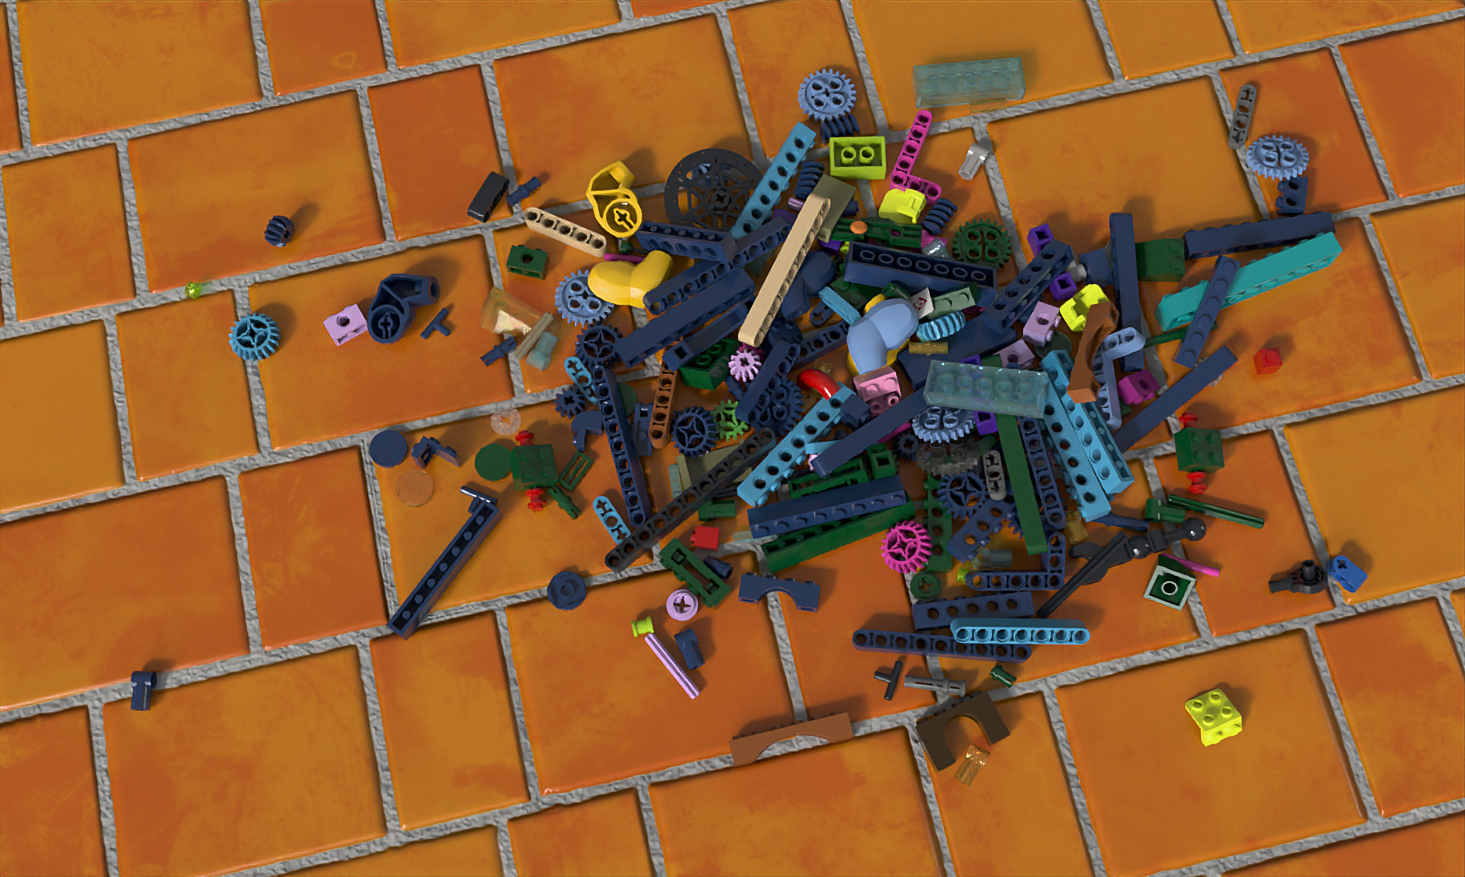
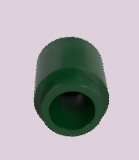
[882,282,910,302]

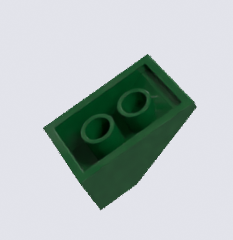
[1135,238,1185,282]
[830,275,883,315]
[679,338,741,391]

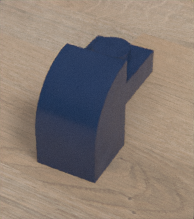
[571,411,604,452]

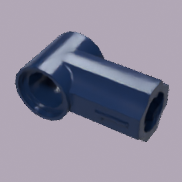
[674,627,705,670]
[131,671,157,711]

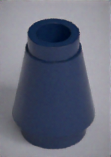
[703,555,733,581]

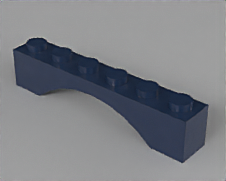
[1171,255,1241,369]
[662,293,756,372]

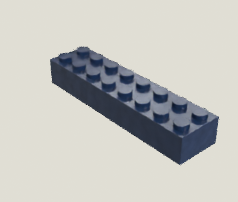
[844,241,997,307]

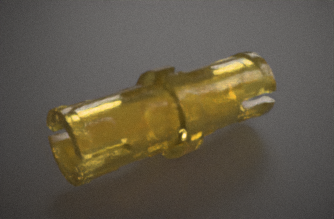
[969,98,1007,114]
[909,340,948,356]

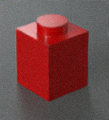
[1253,347,1283,375]
[691,526,720,552]

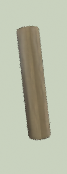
[514,312,554,360]

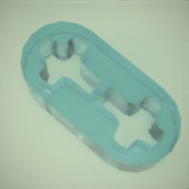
[668,463,682,500]

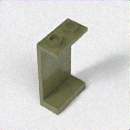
[797,174,857,243]
[676,439,755,491]

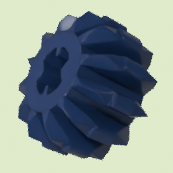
[264,215,294,247]
[554,387,587,420]
[891,430,925,464]

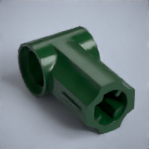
[698,499,736,522]
[1144,499,1185,524]

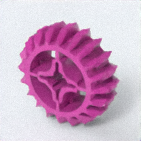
[880,520,933,574]

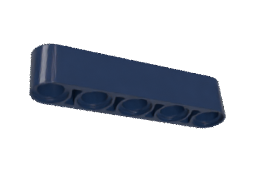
[735,339,800,425]

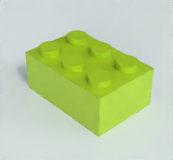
[829,136,886,180]

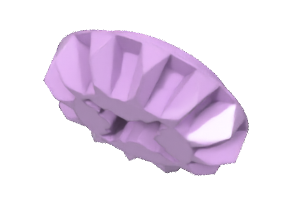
[666,590,698,621]

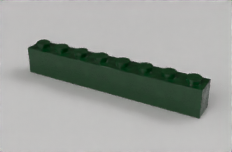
[760,490,916,574]

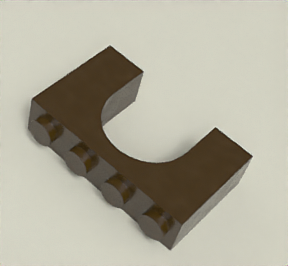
[913,690,1010,773]

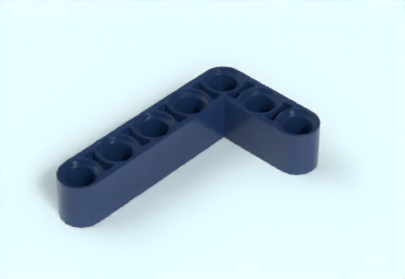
[965,530,1066,591]

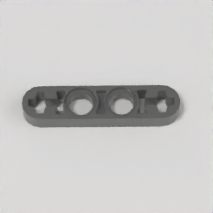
[1227,84,1256,150]

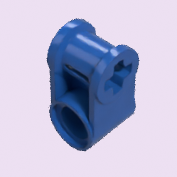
[1326,555,1368,593]

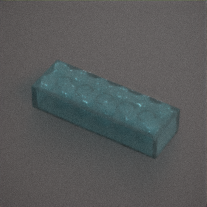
[912,57,1026,108]
[923,360,1050,419]

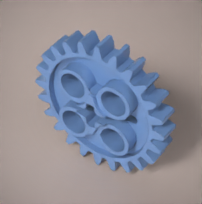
[798,69,856,122]
[1246,135,1309,181]
[555,270,614,328]
[912,400,976,443]

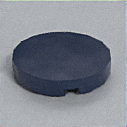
[369,430,408,468]
[547,571,587,611]

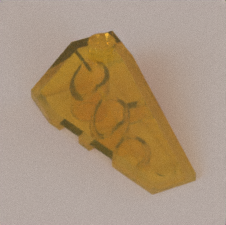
[478,286,561,341]

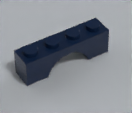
[738,572,820,612]

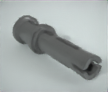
[904,675,966,698]

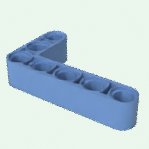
[1093,327,1146,431]

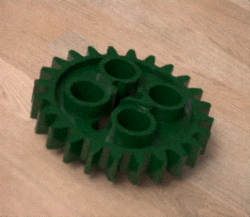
[952,218,1013,273]

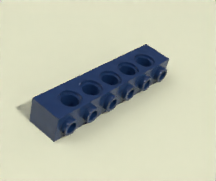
[635,221,739,263]
[981,239,1074,335]
[946,465,1038,564]
[911,590,1035,632]

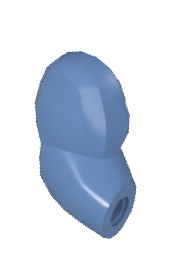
[847,298,919,375]

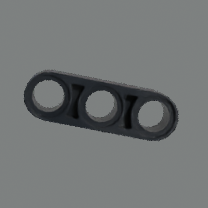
[467,171,510,223]

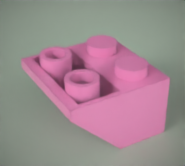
[853,365,902,417]

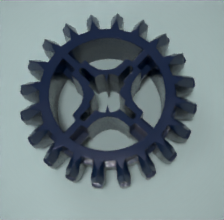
[575,321,623,370]
[670,406,720,458]
[937,467,990,520]

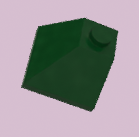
[1143,554,1196,611]

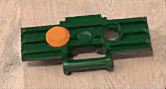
[831,216,922,248]

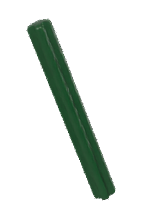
[1167,493,1265,529]

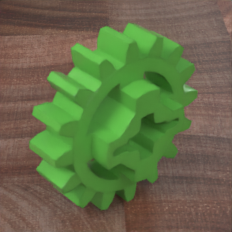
[710,400,748,442]

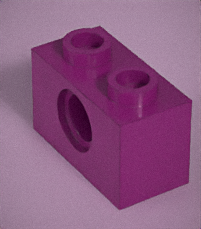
[1116,369,1161,405]

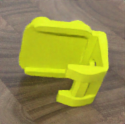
[878,188,926,225]
[1060,284,1109,333]

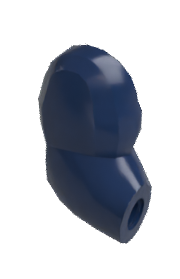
[779,250,837,320]
[367,273,440,344]

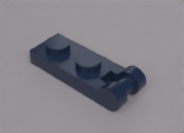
[633,402,654,456]

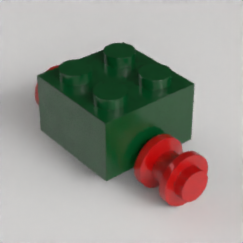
[1174,412,1225,495]
[509,430,559,512]

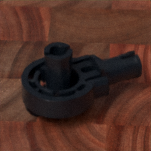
[1268,560,1328,594]

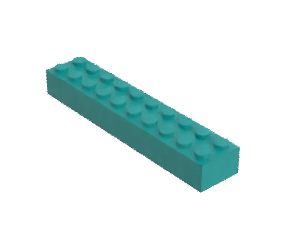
[1154,232,1343,332]

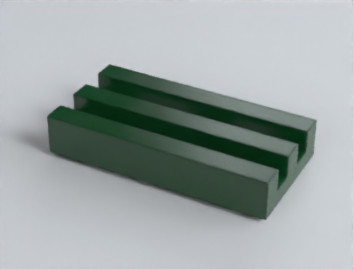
[557,450,594,492]

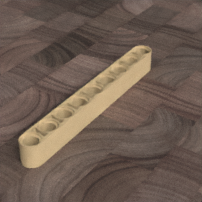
[738,193,831,347]

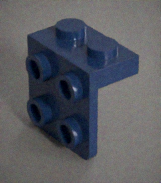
[760,317,805,359]
[411,436,462,469]

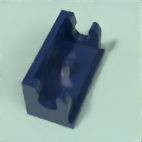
[1078,248,1114,288]

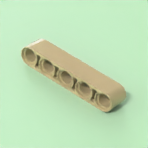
[524,207,608,257]

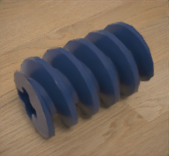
[820,114,860,145]
[794,160,825,201]
[920,198,958,236]

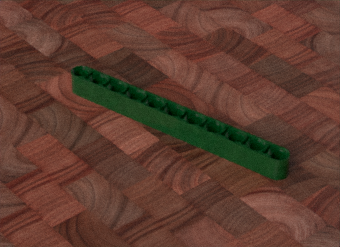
[981,353,1049,556]

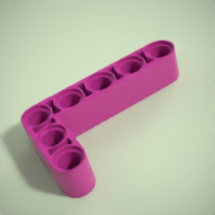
[889,110,941,206]

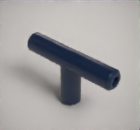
[420,308,451,339]
[460,486,498,514]

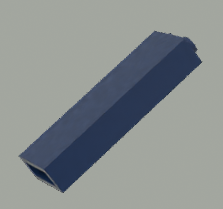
[897,315,1017,392]

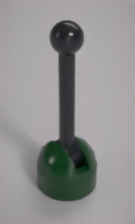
[619,239,650,255]

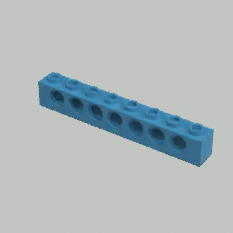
[729,122,817,241]
[1039,350,1135,494]
[1021,371,1111,523]
[737,381,857,508]

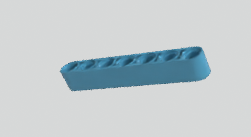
[950,618,1090,645]

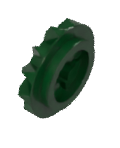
[910,571,942,602]

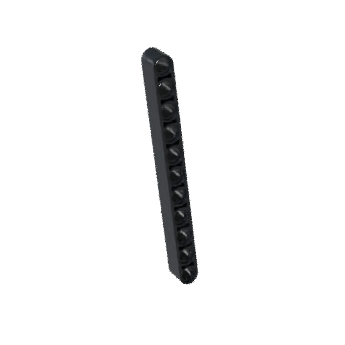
[605,427,777,573]

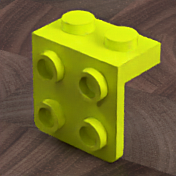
[1185,689,1242,746]

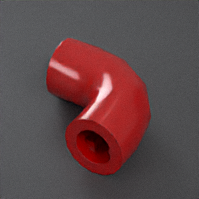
[796,368,841,401]

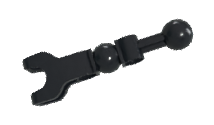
[1068,517,1207,586]

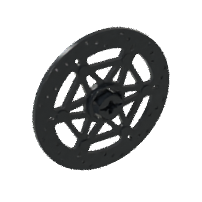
[664,148,772,233]

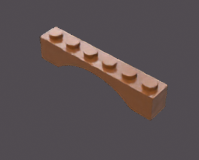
[1067,301,1119,404]
[729,710,854,767]

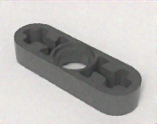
[983,450,1007,500]

